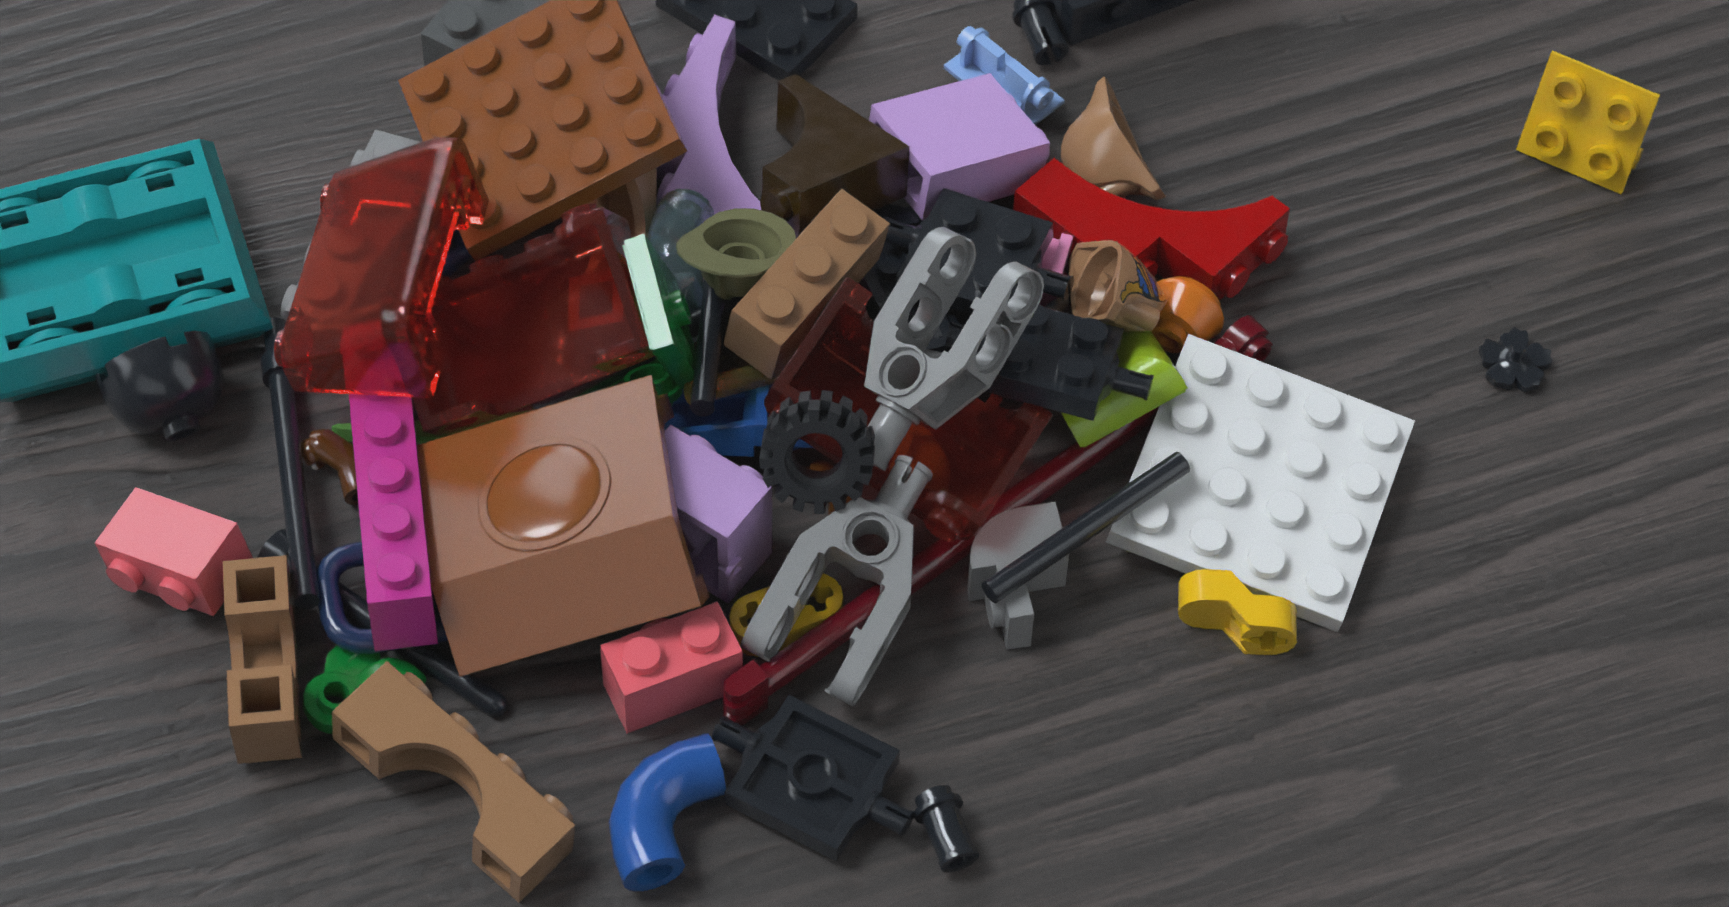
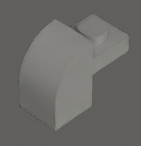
[968,502,1069,650]

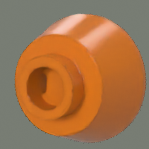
[1151,276,1224,353]

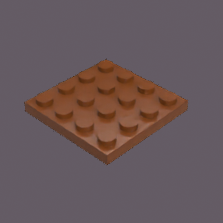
[398,0,688,261]

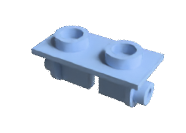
[944,26,1064,125]

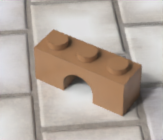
[723,189,890,380]
[223,555,302,764]

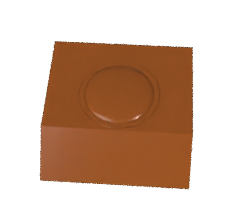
[417,375,709,677]

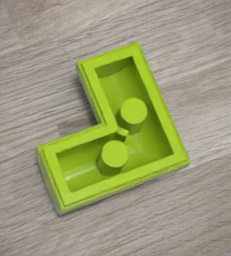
[1061,331,1188,448]

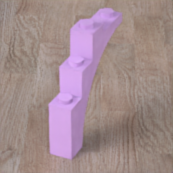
[657,15,857,344]

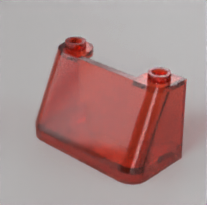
[274,137,489,398]
[764,277,1053,542]

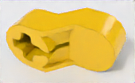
[1178,569,1297,655]

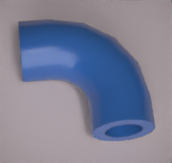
[609,733,726,891]

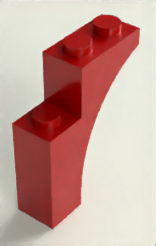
[1013,158,1290,301]

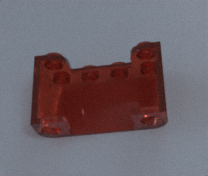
[378,203,655,435]

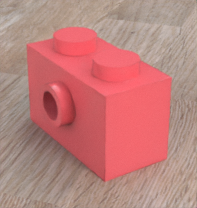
[95,487,253,616]
[600,601,743,734]

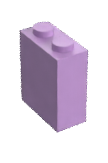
[869,73,1050,220]

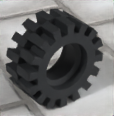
[759,390,875,514]

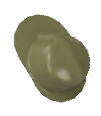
[676,208,796,300]

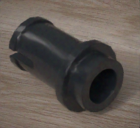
[1012,0,1069,65]
[914,785,979,873]

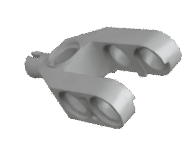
[864,227,1044,471]
[741,455,933,706]

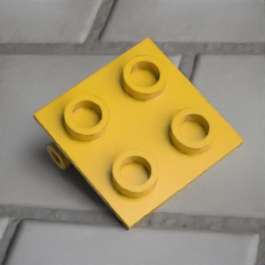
[1516,51,1660,195]

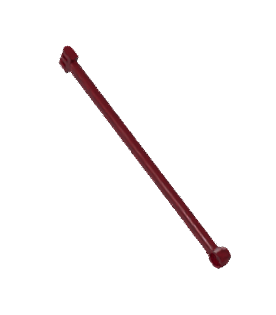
[723,315,1273,726]

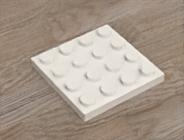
[1106,334,1415,632]

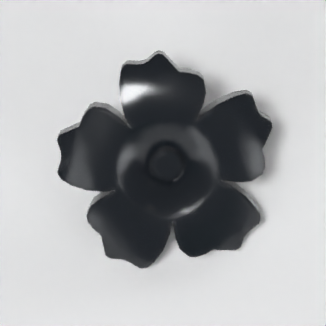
[1478,327,1553,392]

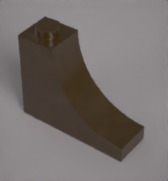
[760,74,910,238]

